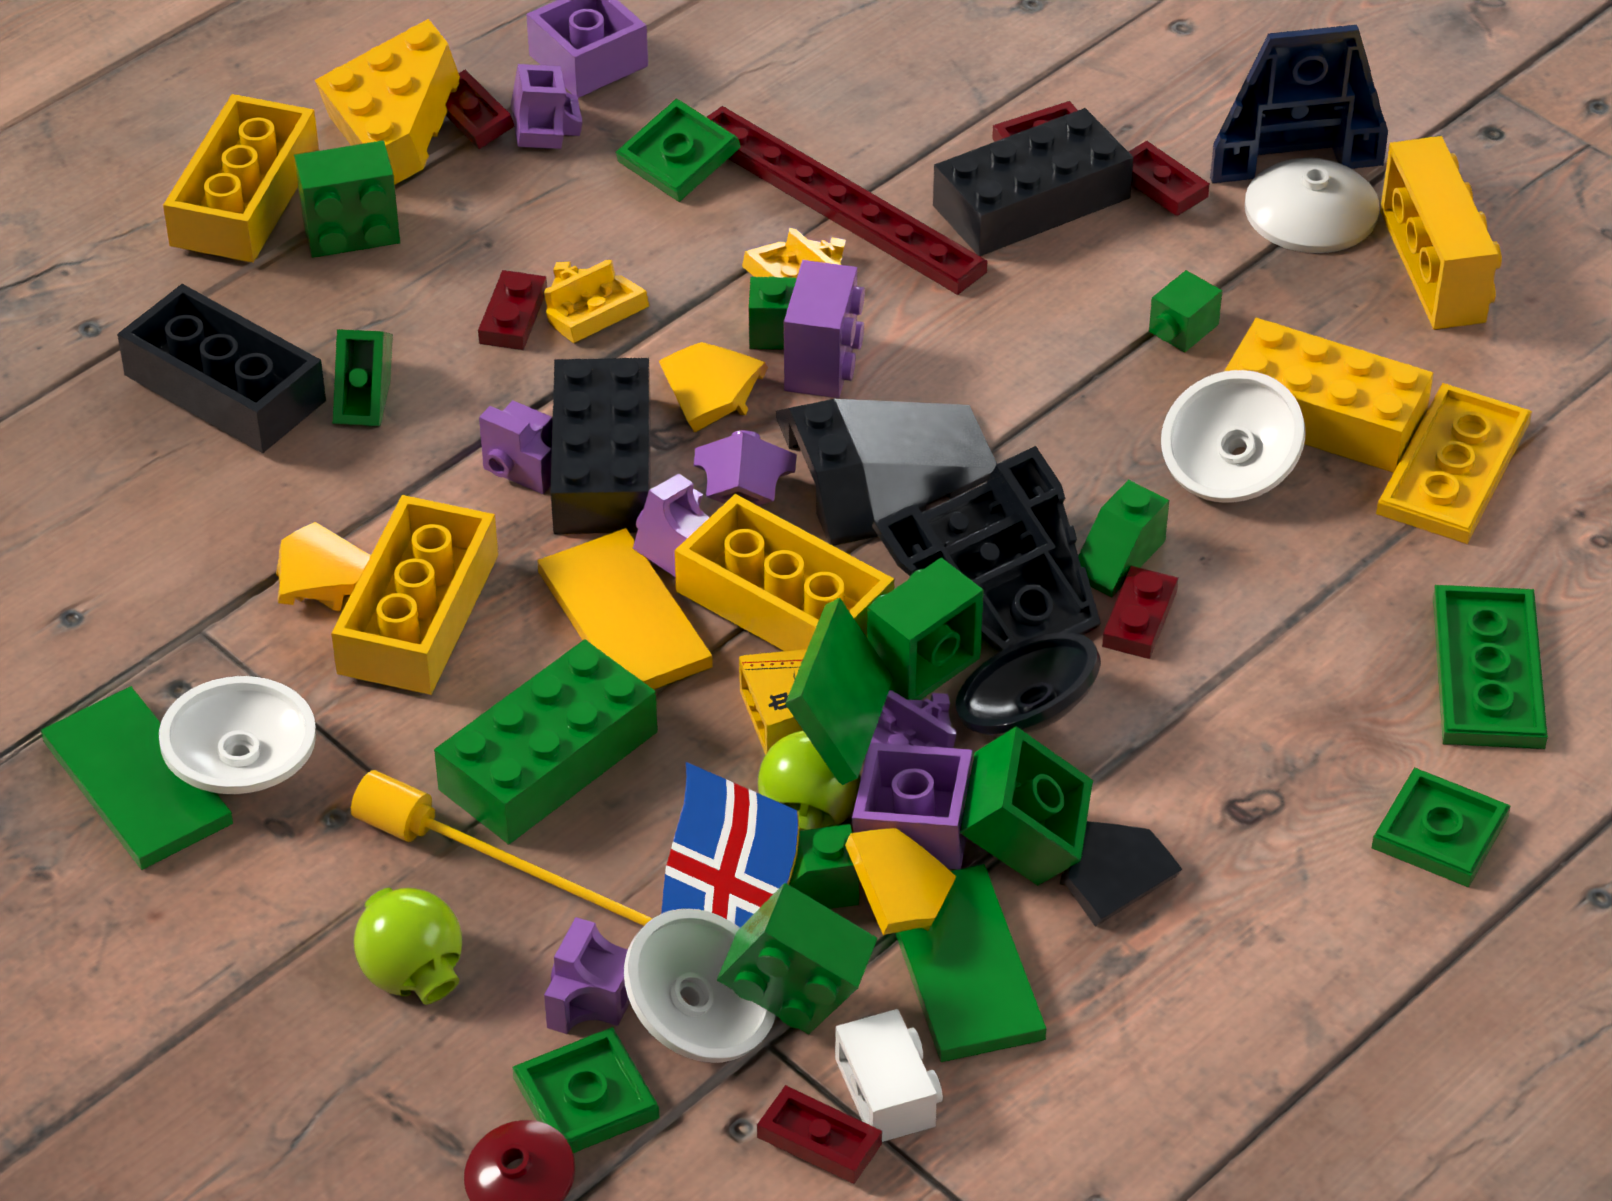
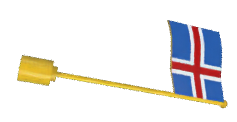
[351,762,800,928]

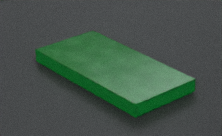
[1433,585,1548,749]
[786,598,894,785]
[41,686,233,870]
[895,864,1047,1062]

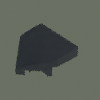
[1060,821,1182,927]

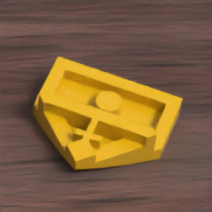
[742,228,846,278]
[544,260,649,343]
[659,342,768,432]
[276,522,371,611]
[845,828,956,935]

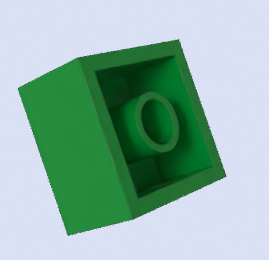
[294,140,401,258]
[867,558,984,700]
[960,726,1093,886]
[717,883,878,1035]

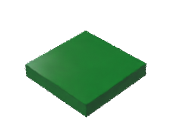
[615,98,741,202]
[1371,767,1511,888]
[512,1027,660,1153]

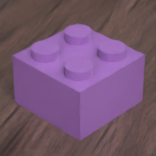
[526,0,648,98]
[784,260,865,398]
[852,742,973,869]

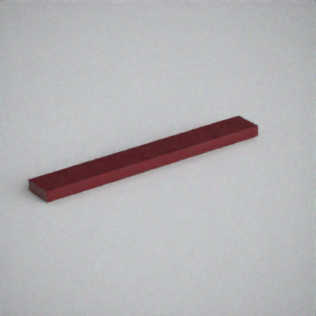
[707,106,988,295]

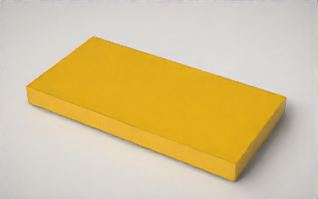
[1376,383,1532,544]
[537,528,713,689]

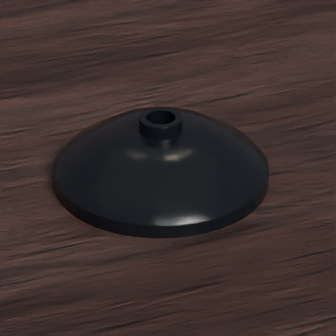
[955,632,1101,736]

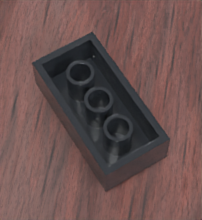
[933,108,1134,256]
[117,284,326,453]
[551,358,651,534]

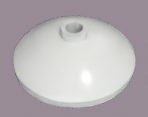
[1245,158,1379,253]
[1161,370,1305,503]
[159,676,316,795]
[624,909,776,1063]

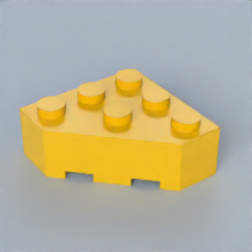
[315,19,460,185]

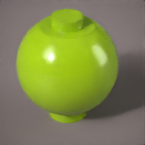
[758,731,861,831]
[354,888,462,1005]

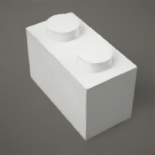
[835,1009,943,1142]

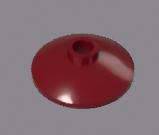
[464,1120,576,1201]

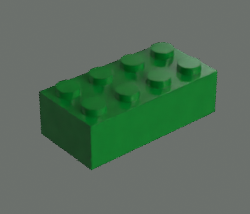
[434,639,658,845]

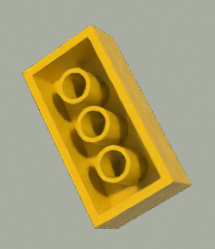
[163,94,319,263]
[1380,136,1502,330]
[1224,318,1434,473]
[674,494,895,651]
[331,495,498,695]

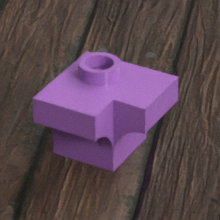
[511,64,582,149]
[479,400,553,494]
[694,430,797,506]
[633,474,710,577]
[544,917,630,1034]

